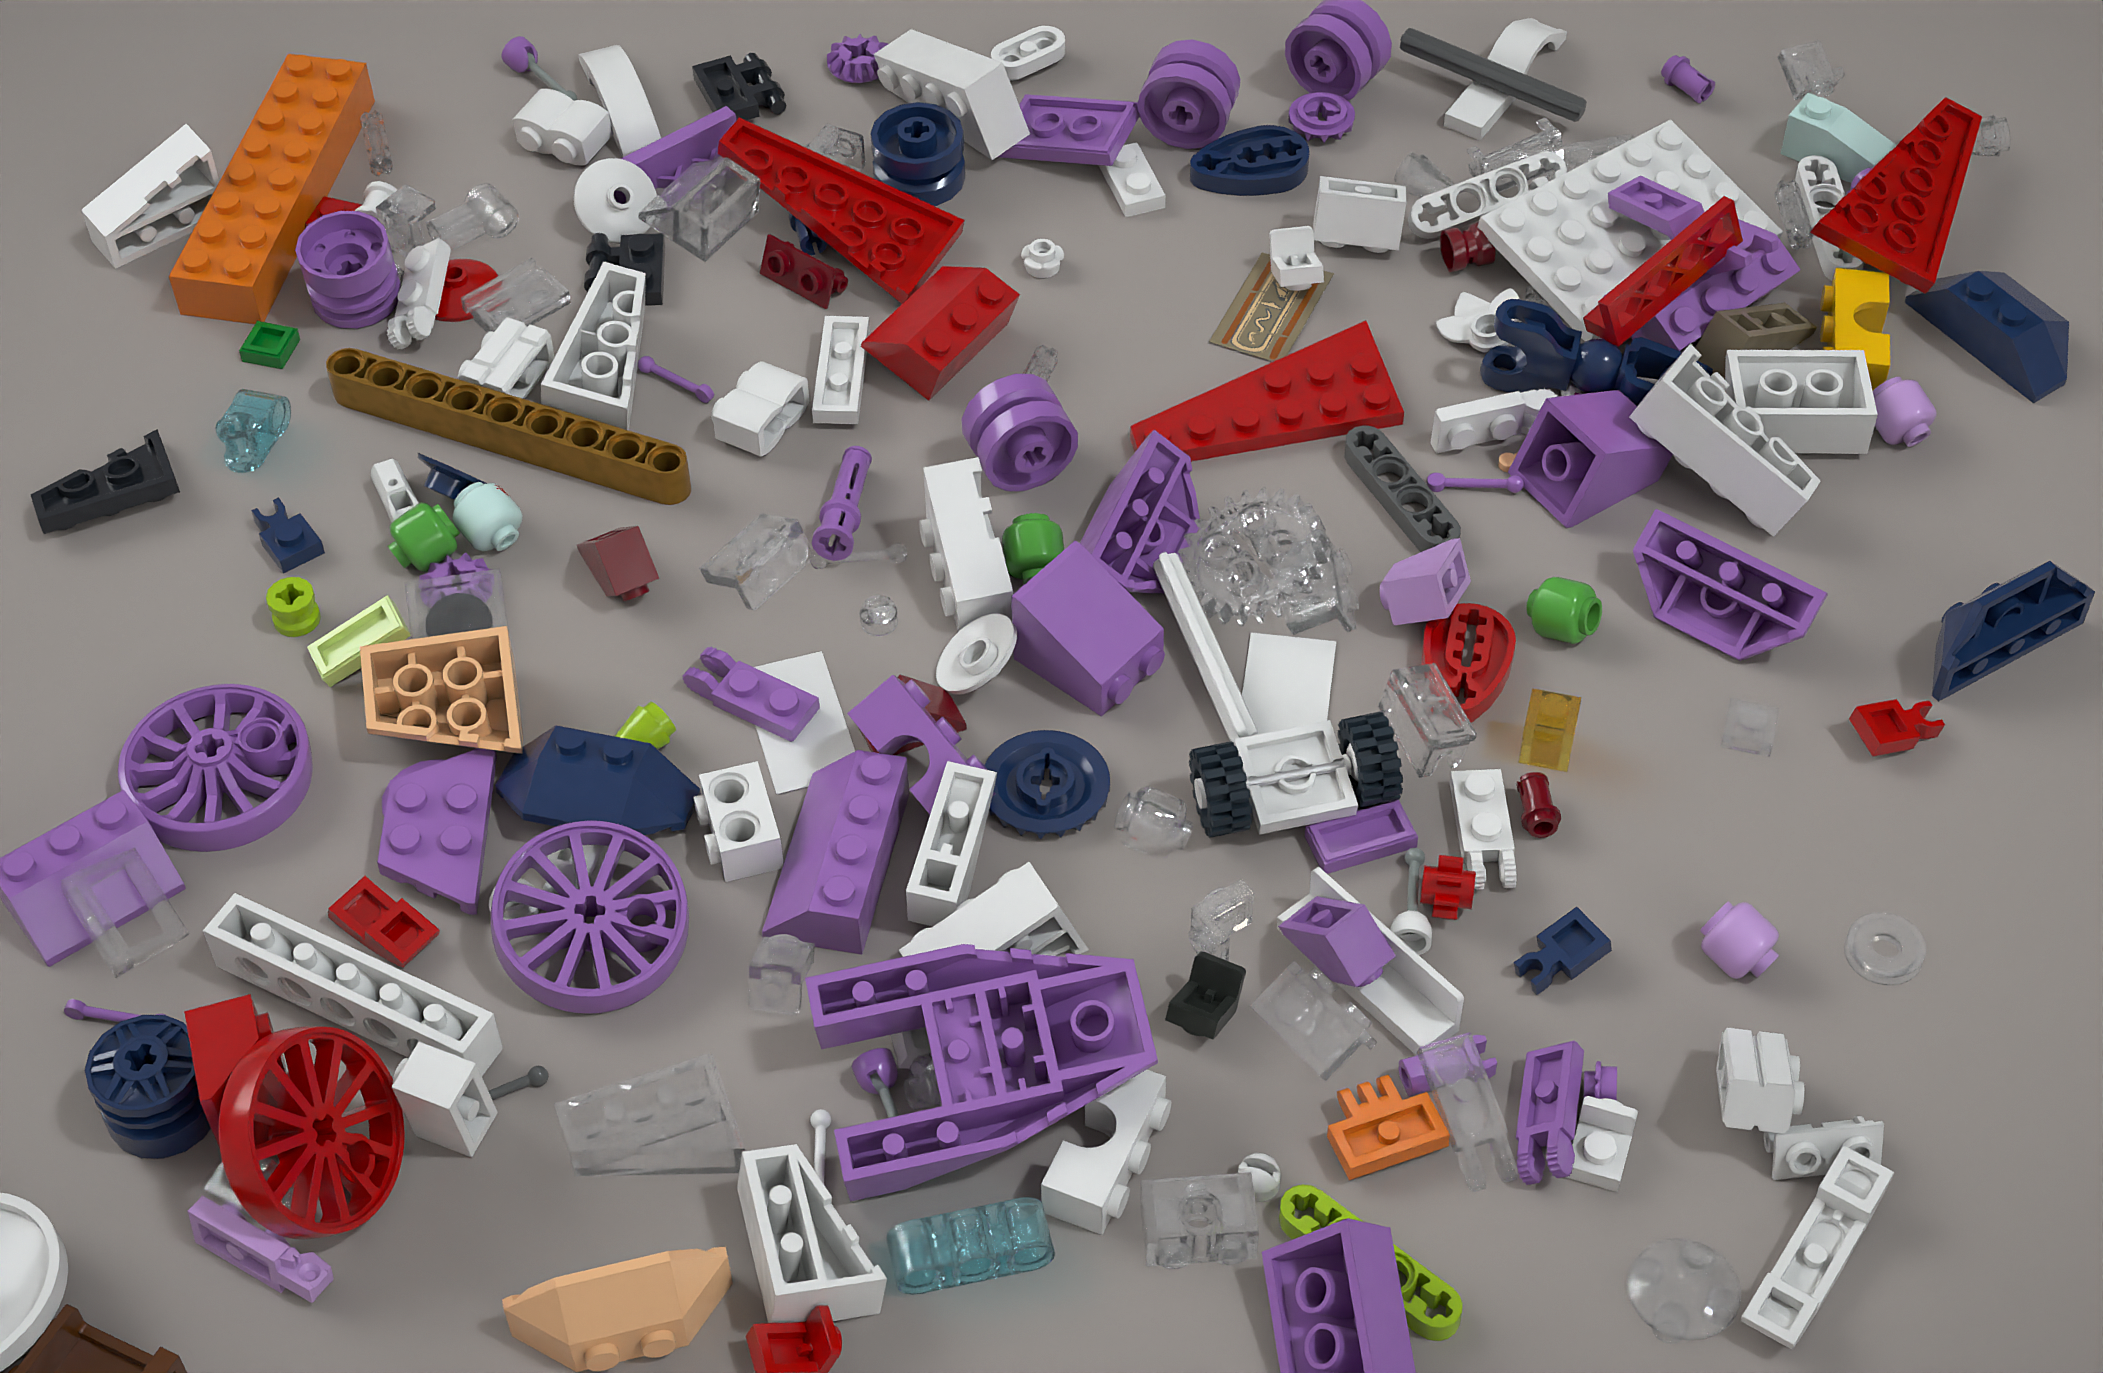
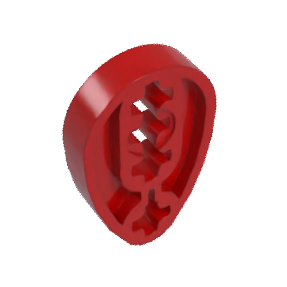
[1422,603,1516,725]

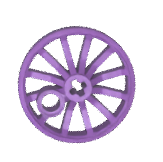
[118,684,313,852]
[491,821,689,1013]

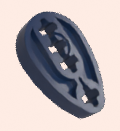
[1190,125,1310,196]

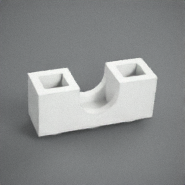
[1041,1070,1172,1235]

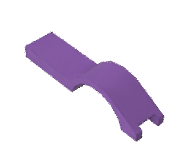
[1608,175,1779,275]

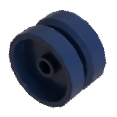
[870,102,966,206]

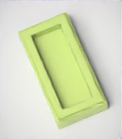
[307,595,411,687]

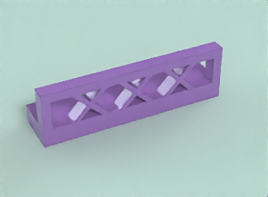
[614,106,741,215]

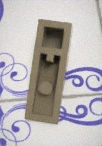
[1695,302,1817,379]

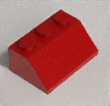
[860,266,1020,401]
[184,994,290,1167]

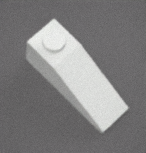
[906,761,997,926]

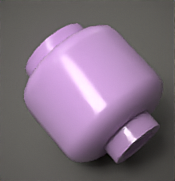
[1873,377,1937,447]
[1700,901,1779,979]

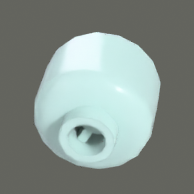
[452,482,523,551]

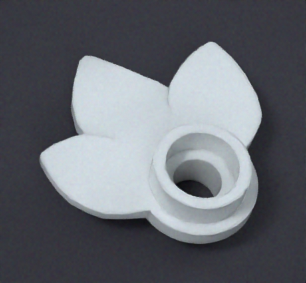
[1436,288,1520,352]

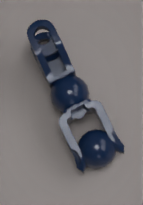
[1480,299,1713,406]

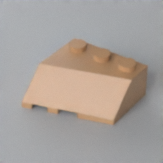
[360,626,523,754]

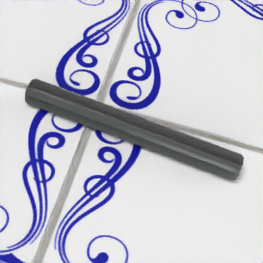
[1400,28,1587,122]

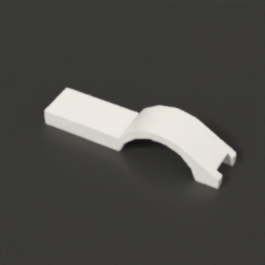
[1444,18,1567,141]

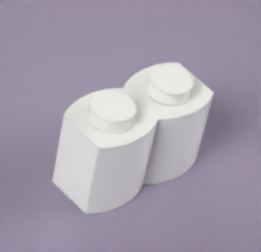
[512,89,613,166]
[711,361,810,456]

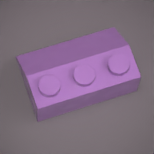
[0,790,186,967]
[1262,1218,1416,1373]

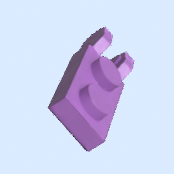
[682,646,820,742]
[1516,1040,1584,1185]

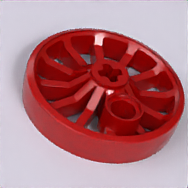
[219,1026,405,1239]

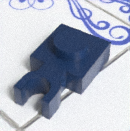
[251,497,325,574]
[1514,906,1612,995]

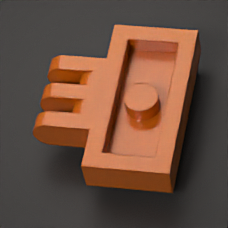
[1327,1075,1450,1180]

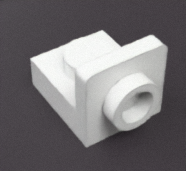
[1565,1096,1638,1192]

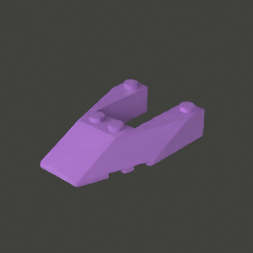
[805,944,1158,1202]

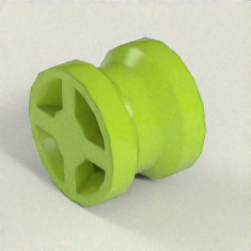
[266,577,321,637]

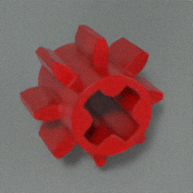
[1420,855,1476,920]

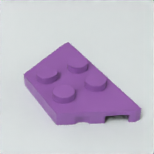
[377,748,497,915]

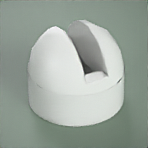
[1237,1153,1281,1202]

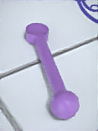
[638,356,714,403]
[1427,472,1524,493]
[64,999,165,1022]

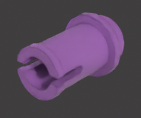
[1661,55,1715,104]

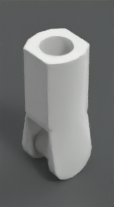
[371,458,419,522]

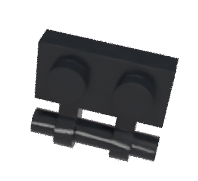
[692,53,787,120]
[584,233,665,306]

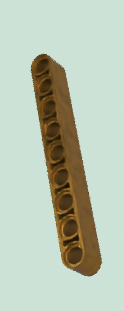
[326,348,692,505]

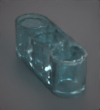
[886,1197,1056,1295]

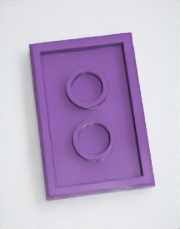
[998,94,1140,166]

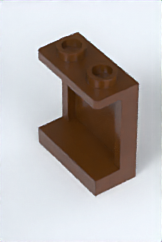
[8,1304,187,1373]

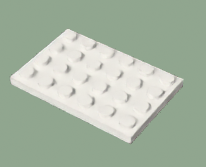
[1477,119,1783,341]

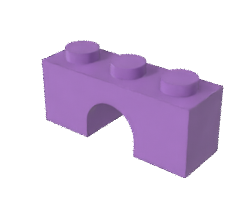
[847,675,996,814]

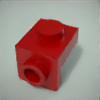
[745,1305,842,1373]

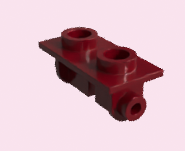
[760,234,848,309]

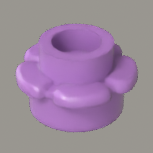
[1584,1061,1617,1101]

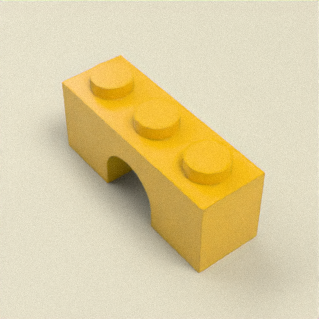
[1820,268,1890,391]

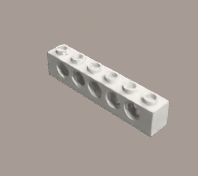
[203,893,503,1076]

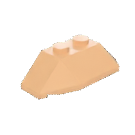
[502,1247,733,1372]

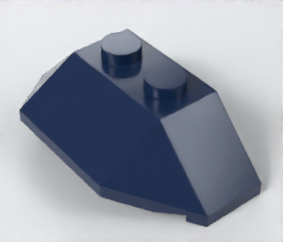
[1904,271,2069,404]
[1932,561,2095,702]
[495,725,701,835]

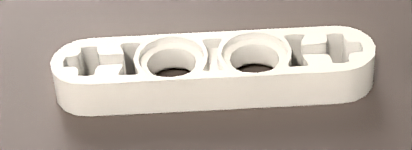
[1408,151,1567,239]
[1795,155,1864,281]

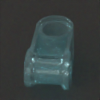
[215,389,291,473]

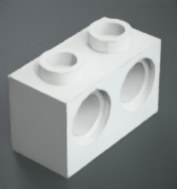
[693,761,784,882]

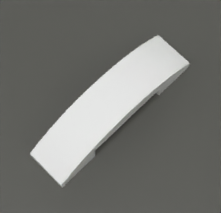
[578,45,661,157]
[1741,1145,1894,1350]

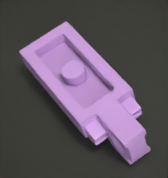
[188,1195,334,1303]

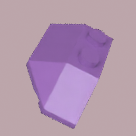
[1080,430,1201,594]
[1633,509,1828,661]

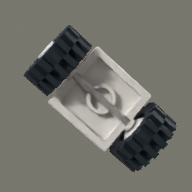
[1189,711,1403,838]

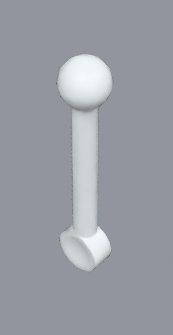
[810,1109,832,1184]

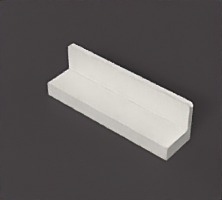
[1277,867,1464,1055]

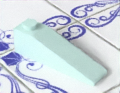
[1781,93,1897,183]

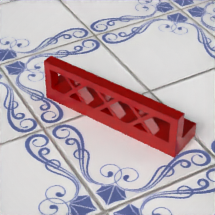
[1583,196,1743,347]

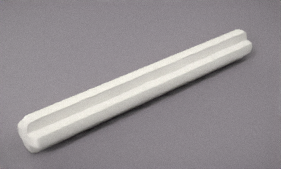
[1153,552,1258,742]

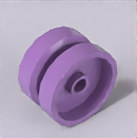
[1285,0,1392,100]
[1138,39,1241,149]
[961,374,1078,491]

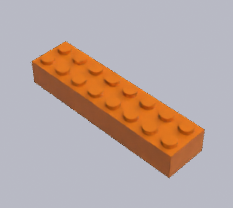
[169,54,375,324]

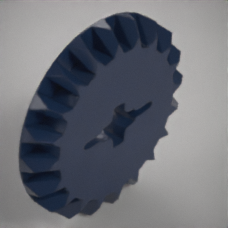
[985,730,1110,839]

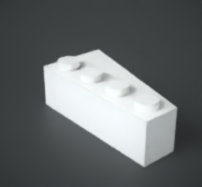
[874,29,1030,160]
[541,262,646,430]

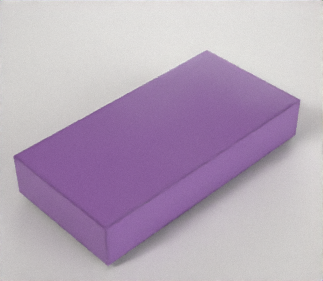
[1305,800,1418,874]

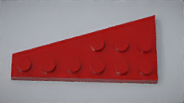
[1810,97,1982,294]
[718,117,965,304]
[1130,320,1404,462]

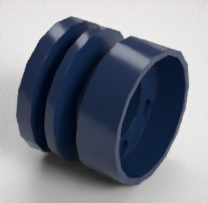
[84,1015,211,1159]

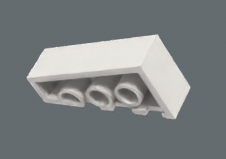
[1629,343,1821,537]

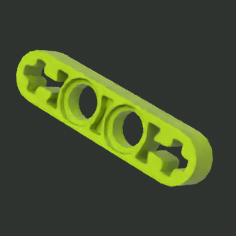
[1279,1184,1463,1341]

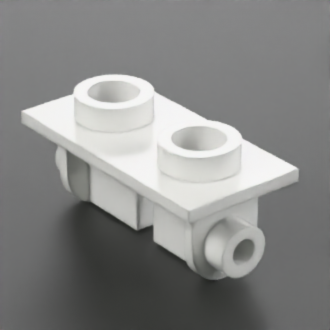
[1764,1116,1884,1180]

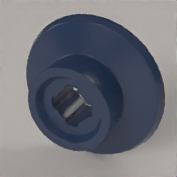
[418,453,487,500]

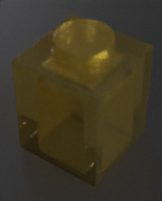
[1518,688,1582,772]

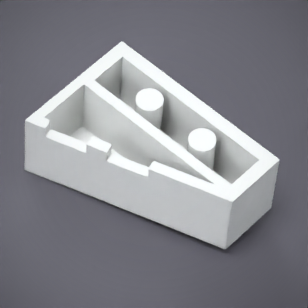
[81,124,220,269]
[919,457,1013,632]
[737,1144,887,1323]

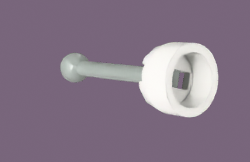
[1390,848,1432,955]

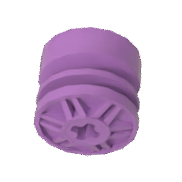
[295,211,401,329]

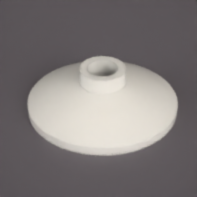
[573,158,658,243]
[936,614,1017,695]

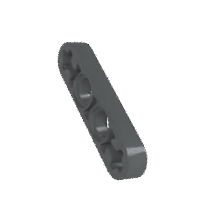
[1344,426,1461,552]

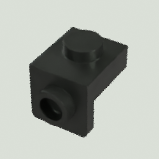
[1165,951,1246,1040]

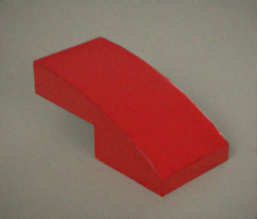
[328,876,440,968]

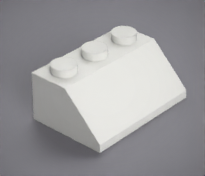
[1725,350,1878,454]

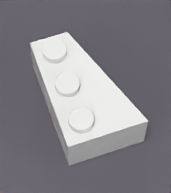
[899,862,1089,957]

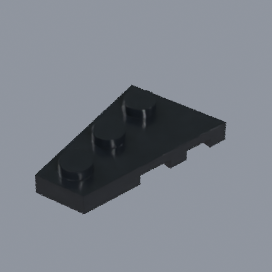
[30,429,180,534]

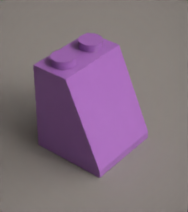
[1508,390,1673,528]
[1011,541,1165,717]

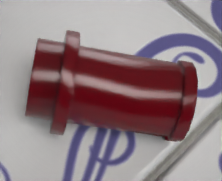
[1516,772,1561,838]

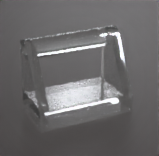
[61,848,190,978]

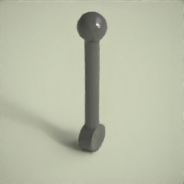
[488,1065,549,1100]

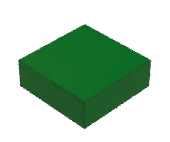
[239,321,301,369]

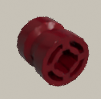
[1440,223,1496,272]

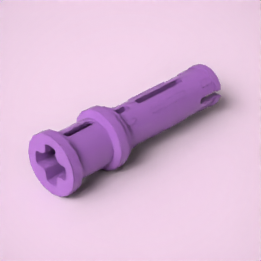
[812,446,872,561]

